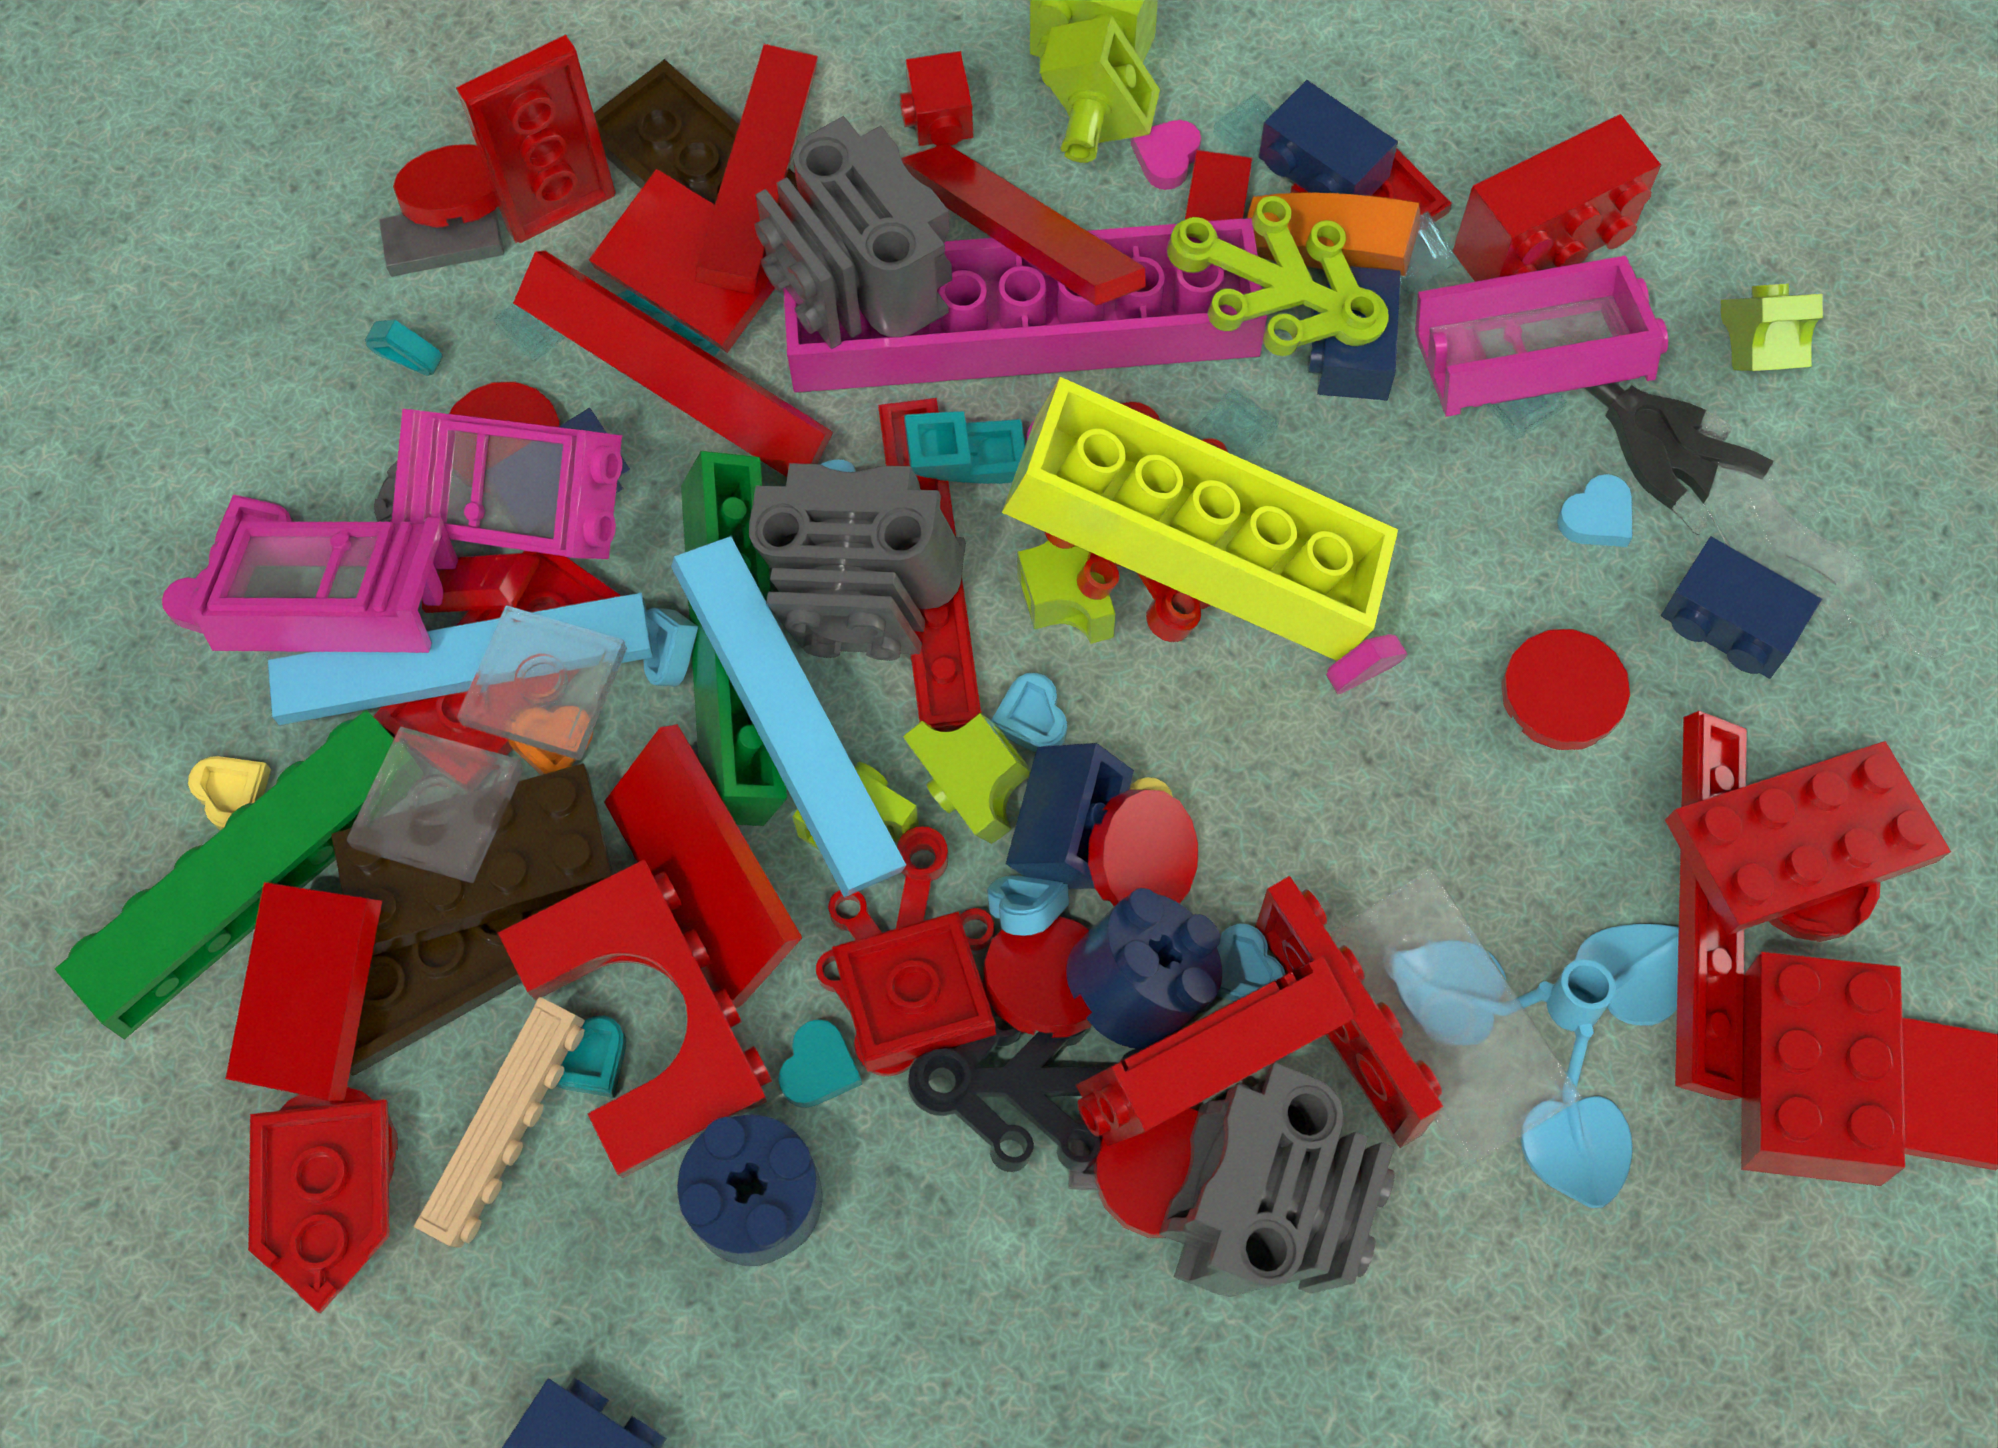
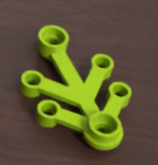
[1167,196,1389,356]

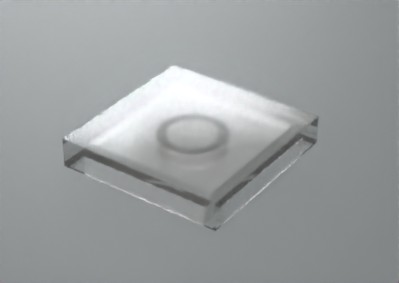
[457,606,627,761]
[346,726,523,883]

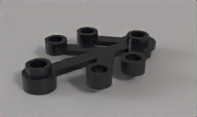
[907,1005,1145,1172]

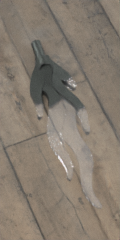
[1585,382,1944,661]

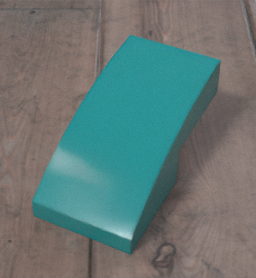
[904,411,1025,484]

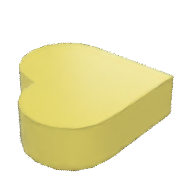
[188,756,271,830]

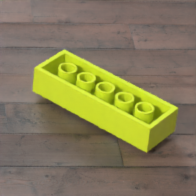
[1002,377,1398,661]

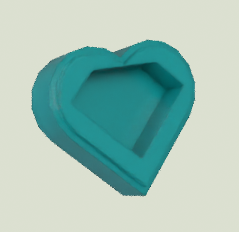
[365,319,443,376]
[556,1016,626,1098]
[778,1019,863,1108]

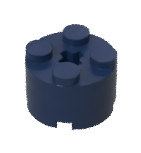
[1066,888,1222,1049]
[677,1114,823,1266]

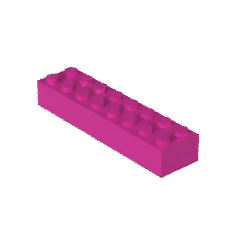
[784,218,1267,393]

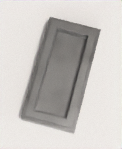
[379,209,504,277]

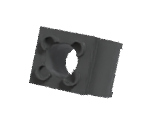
[755,116,952,350]
[749,463,966,661]
[1159,1062,1395,1297]

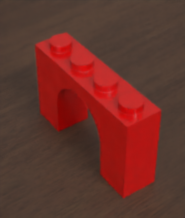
[498,859,772,1178]

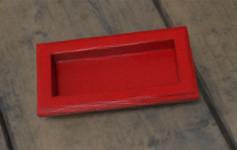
[422,553,540,613]

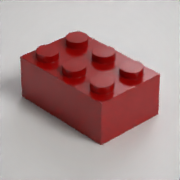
[1452,114,1661,282]
[1741,952,1905,1186]

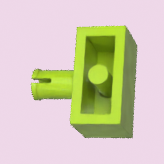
[1039,15,1160,163]

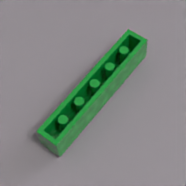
[681,451,787,826]
[55,710,428,1040]

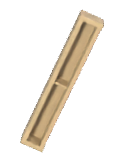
[414,996,585,1248]

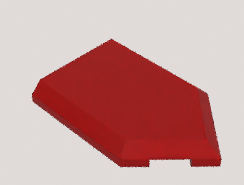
[248,1099,390,1314]

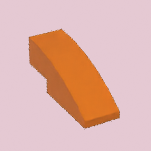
[1247,192,1421,277]

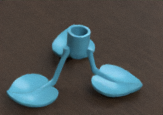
[1392,924,1679,1208]

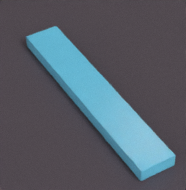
[671,536,906,897]
[268,593,653,725]

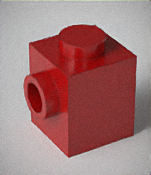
[899,51,974,146]

